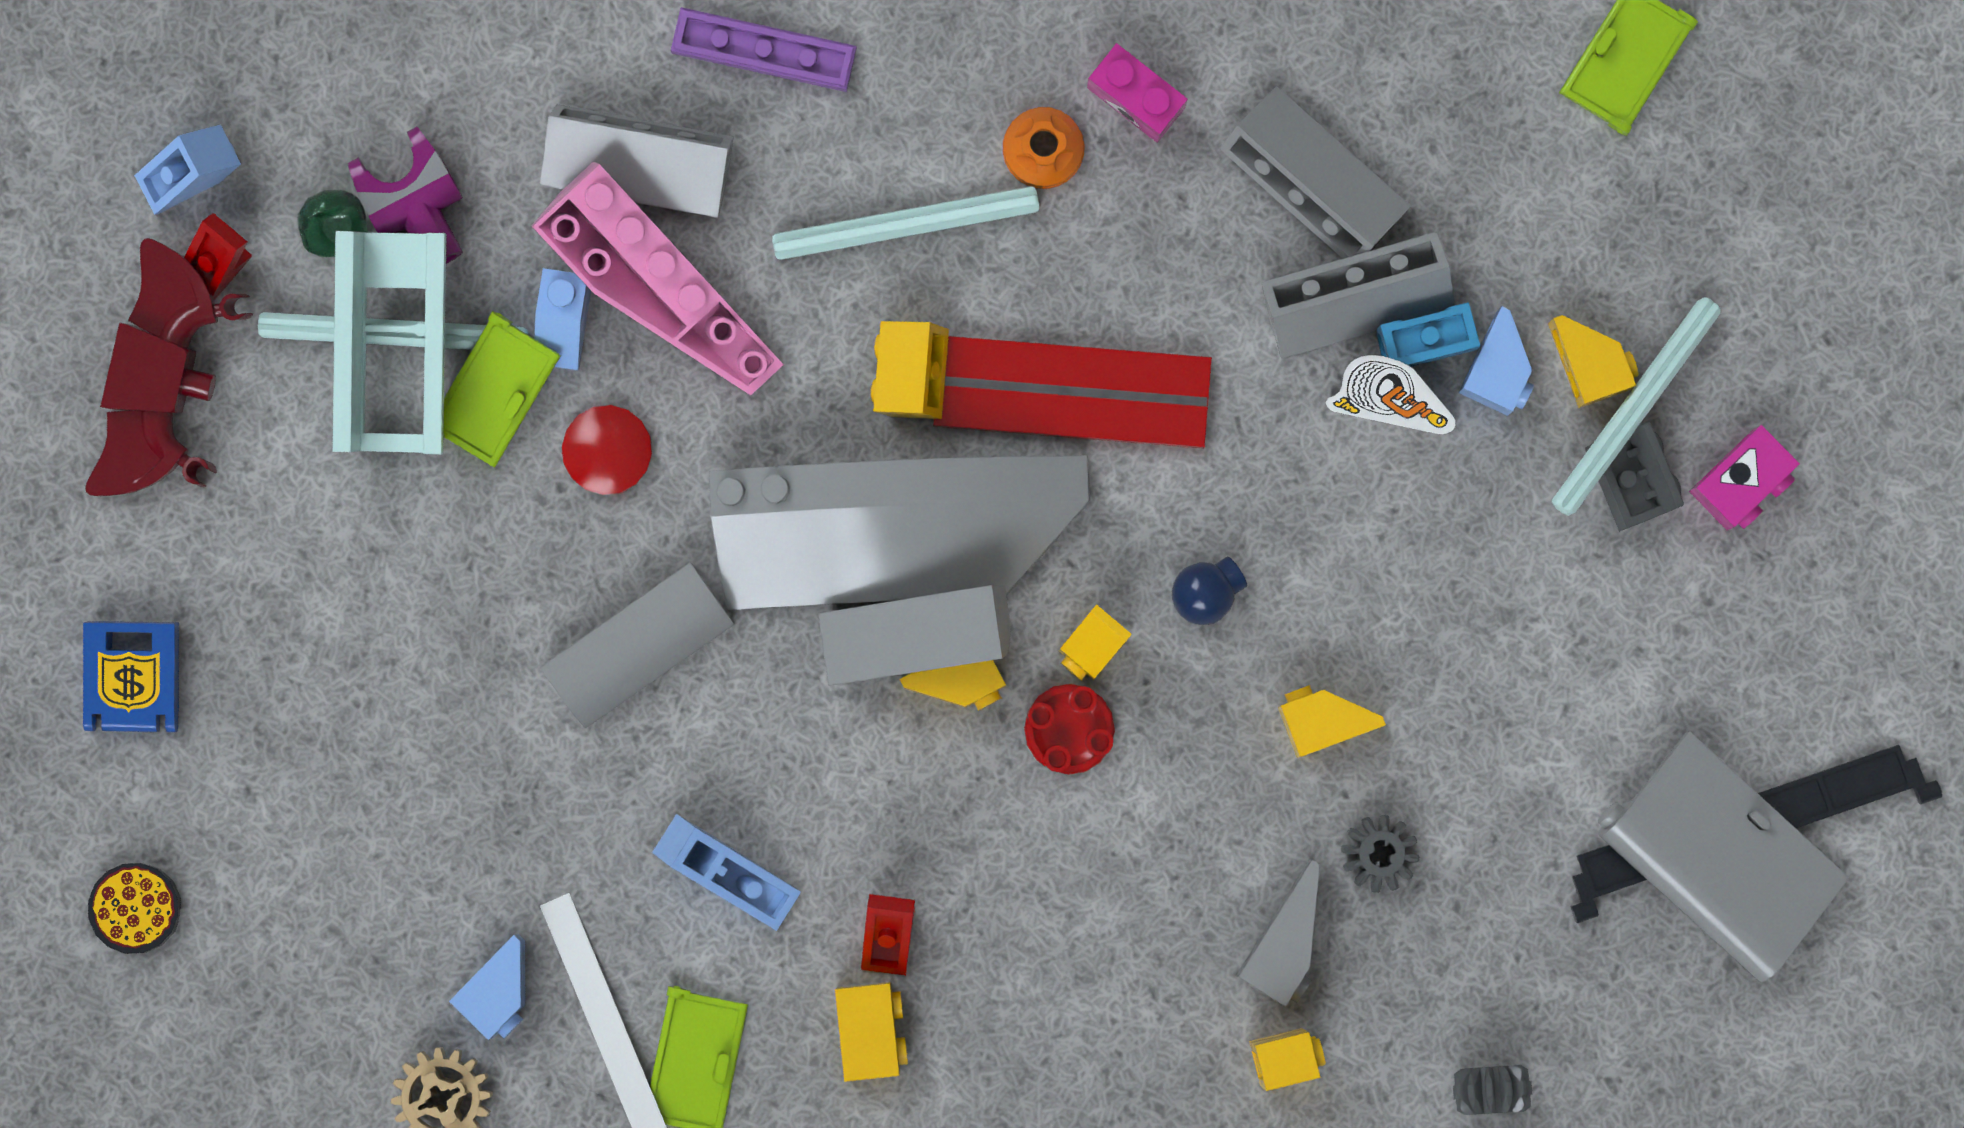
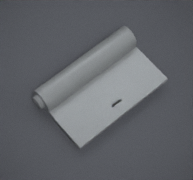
[1598,731,1849,982]

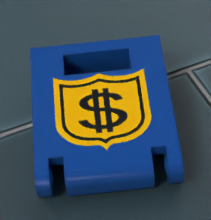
[83,621,179,732]

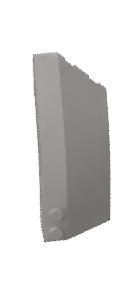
[709,455,1090,610]

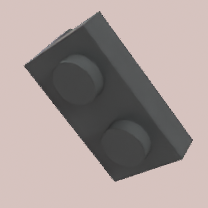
[1585,421,1684,532]

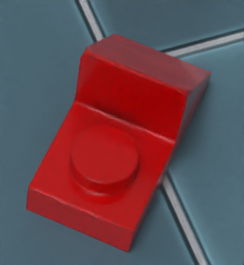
[184,213,252,300]
[861,894,915,976]

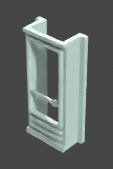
[333,231,446,455]

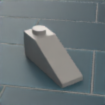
[1236,860,1320,1007]

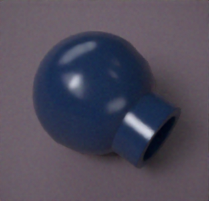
[1172,556,1247,625]

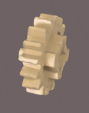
[390,1047,493,1128]

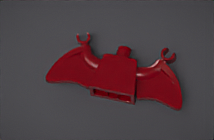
[85,238,253,496]

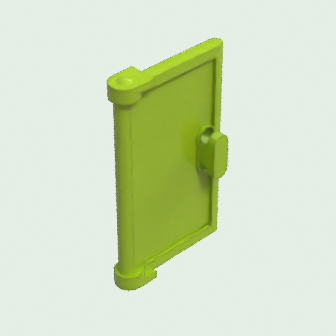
[1559,0,1698,136]
[443,311,561,467]
[650,986,748,1128]

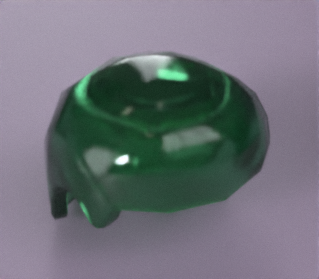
[297,190,368,257]

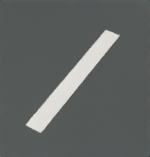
[540,893,667,1128]

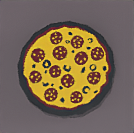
[88,863,181,954]

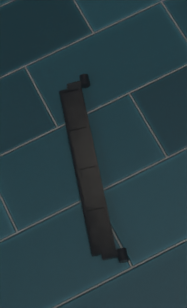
[1571,745,1942,924]

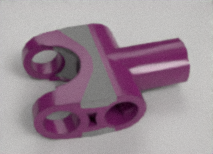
[348,126,463,264]

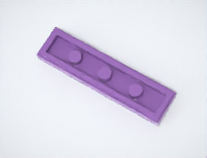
[671,7,857,92]

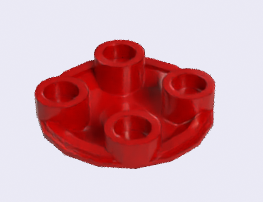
[562,405,652,495]
[1024,684,1115,775]

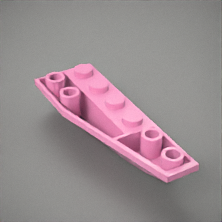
[532,162,784,395]

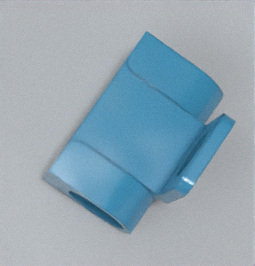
[1377,302,1480,367]

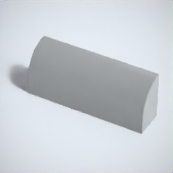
[1220,86,1411,259]
[540,104,734,218]
[1261,232,1455,359]
[540,562,734,729]
[818,585,1010,686]

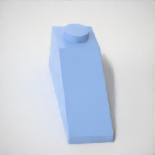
[652,814,801,931]

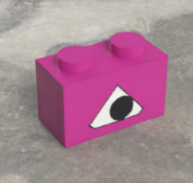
[1087,43,1188,143]
[1689,425,1800,530]

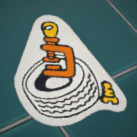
[1326,355,1456,434]

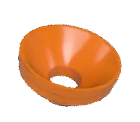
[1003,107,1085,189]

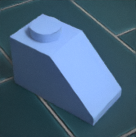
[134,125,241,215]
[534,268,591,371]
[1458,306,1534,416]
[449,934,526,1040]

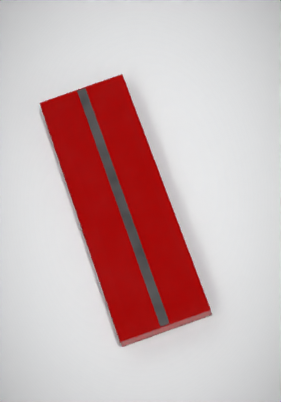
[933,336,1212,449]

